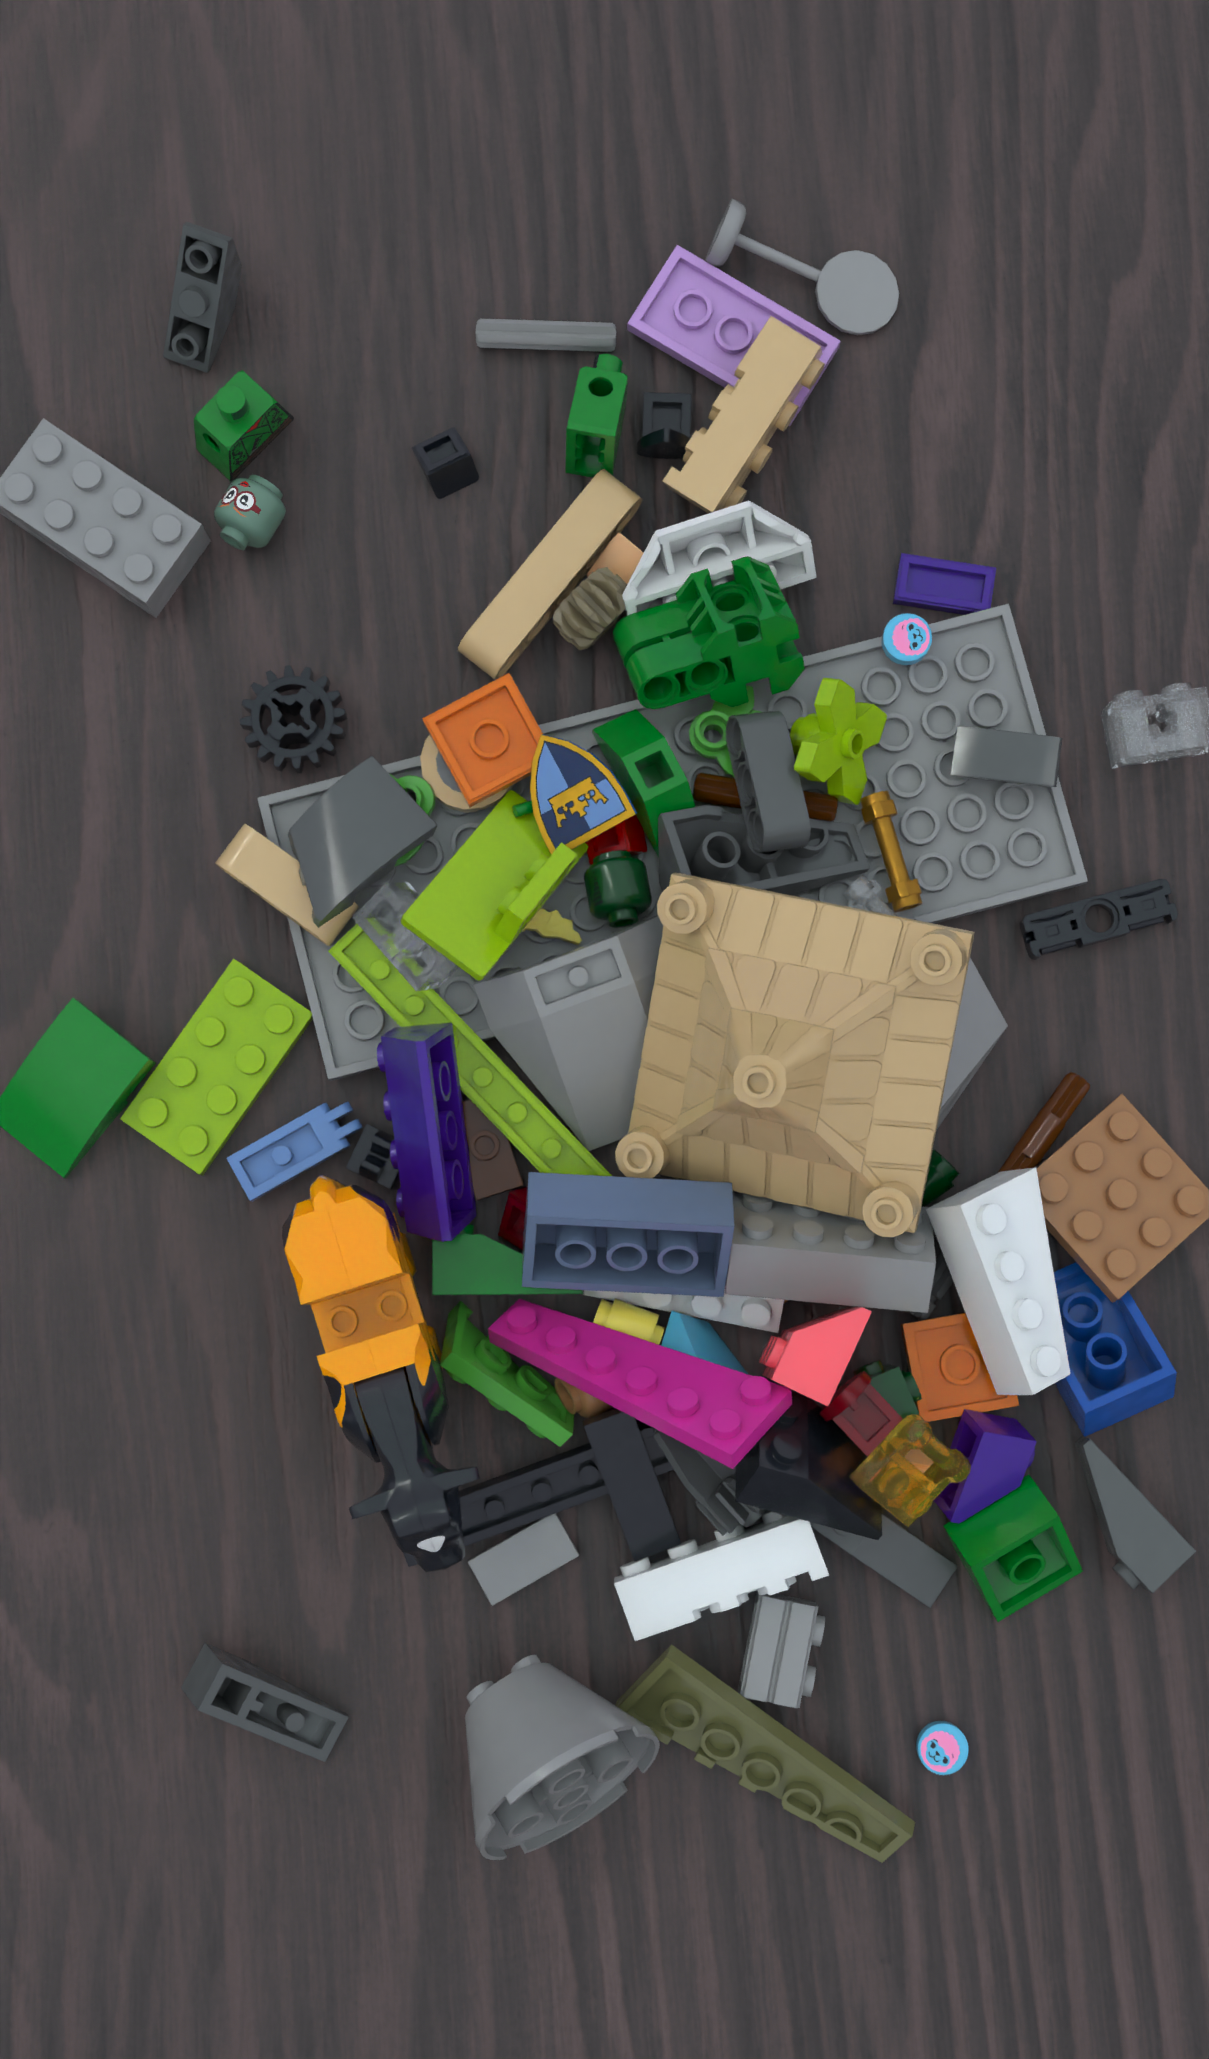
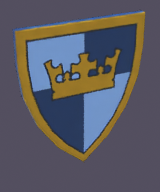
[530,734,637,854]

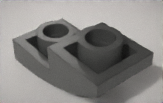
[951,726,1063,787]

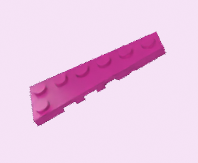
[488,1299,792,1469]

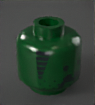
[584,850,652,928]

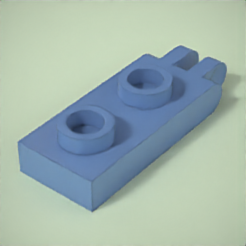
[226,1102,363,1202]

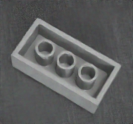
[0,418,211,618]
[725,1191,936,1313]

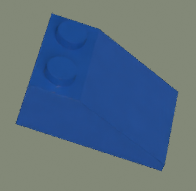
[1054,1262,1177,1437]

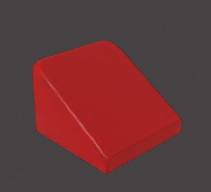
[585,815,647,865]

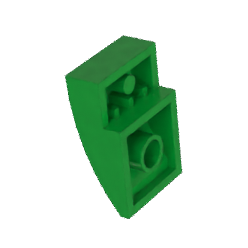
[0,997,156,1179]

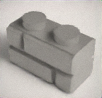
[738,1591,825,1708]

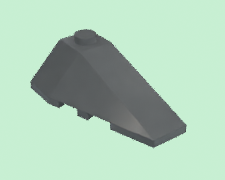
[658,805,870,895]

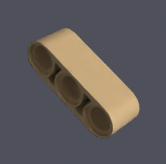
[215,823,359,947]

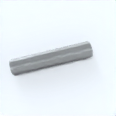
[475,318,616,352]

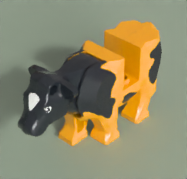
[282,1175,480,1572]

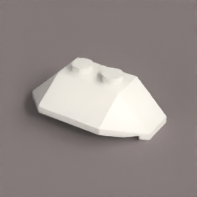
[622,501,817,616]

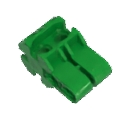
[613,556,805,709]

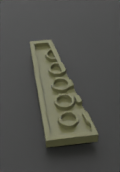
[615,1644,915,1863]

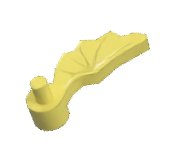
[522,908,582,945]

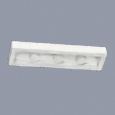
[583,1285,784,1333]

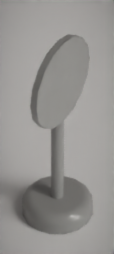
[705,199,899,336]

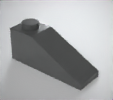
[1074,1436,1196,1593]
[810,1514,958,1608]
[181,1643,349,1762]

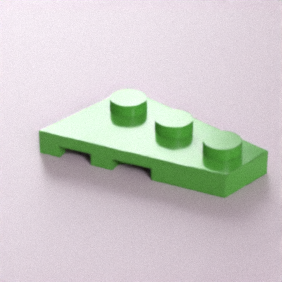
[440,1300,574,1447]

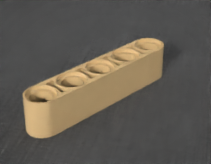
[458,469,642,680]

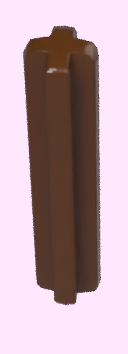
[692,773,838,821]

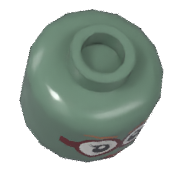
[214,475,286,550]

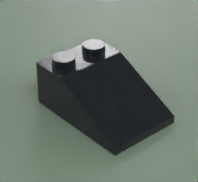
[735,1393,882,1540]

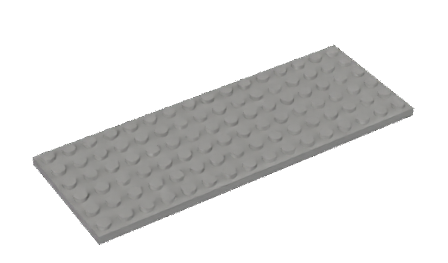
[257,604,1088,1081]

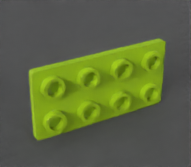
[401,790,588,981]

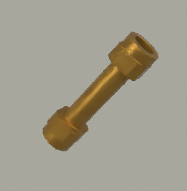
[860,791,923,912]

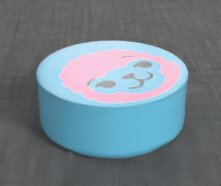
[882,613,932,665]
[916,1721,969,1775]

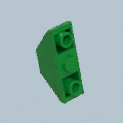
[592,709,695,858]

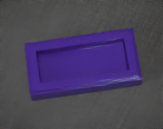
[892,553,996,615]

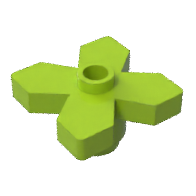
[790,678,887,805]

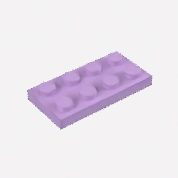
[627,245,841,426]

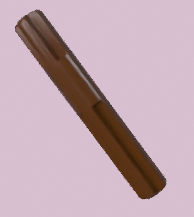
[998,1072,1090,1173]

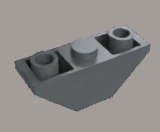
[163,222,242,373]

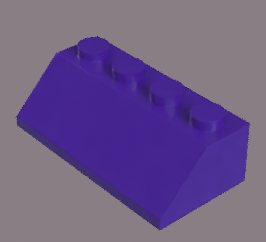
[377,1023,477,1242]

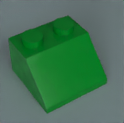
[943,1475,1083,1622]

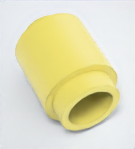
[593,1298,665,1345]

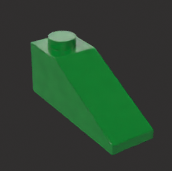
[432,1225,583,1295]

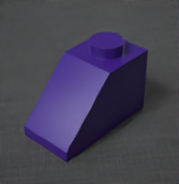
[932,1409,1037,1523]

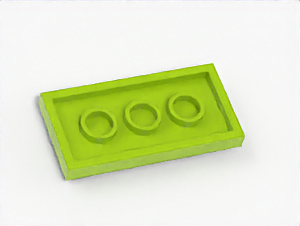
[120,958,313,1176]

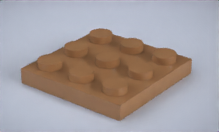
[1036,1094,1209,1303]

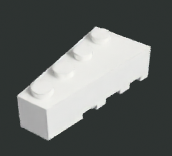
[926,1167,1070,1395]
[614,1511,829,1641]

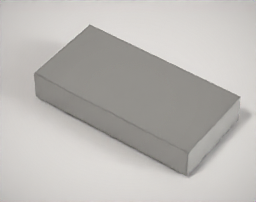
[468,1513,579,1606]

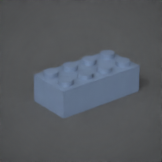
[522,1172,735,1297]

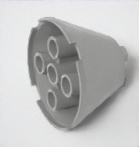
[465,1655,660,1860]

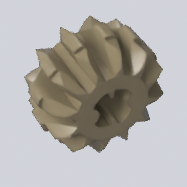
[552,567,627,650]

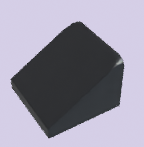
[412,427,479,499]

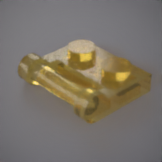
[849,1414,971,1527]

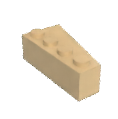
[663,316,825,514]

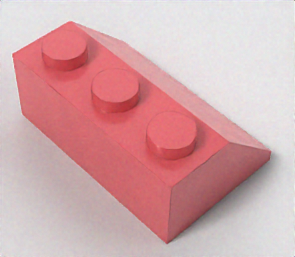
[759,1307,872,1407]

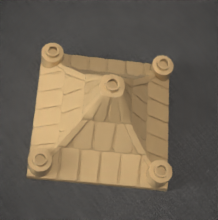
[615,873,975,1237]

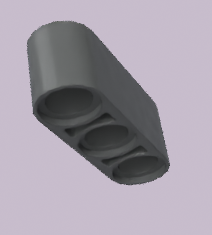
[726,711,811,853]

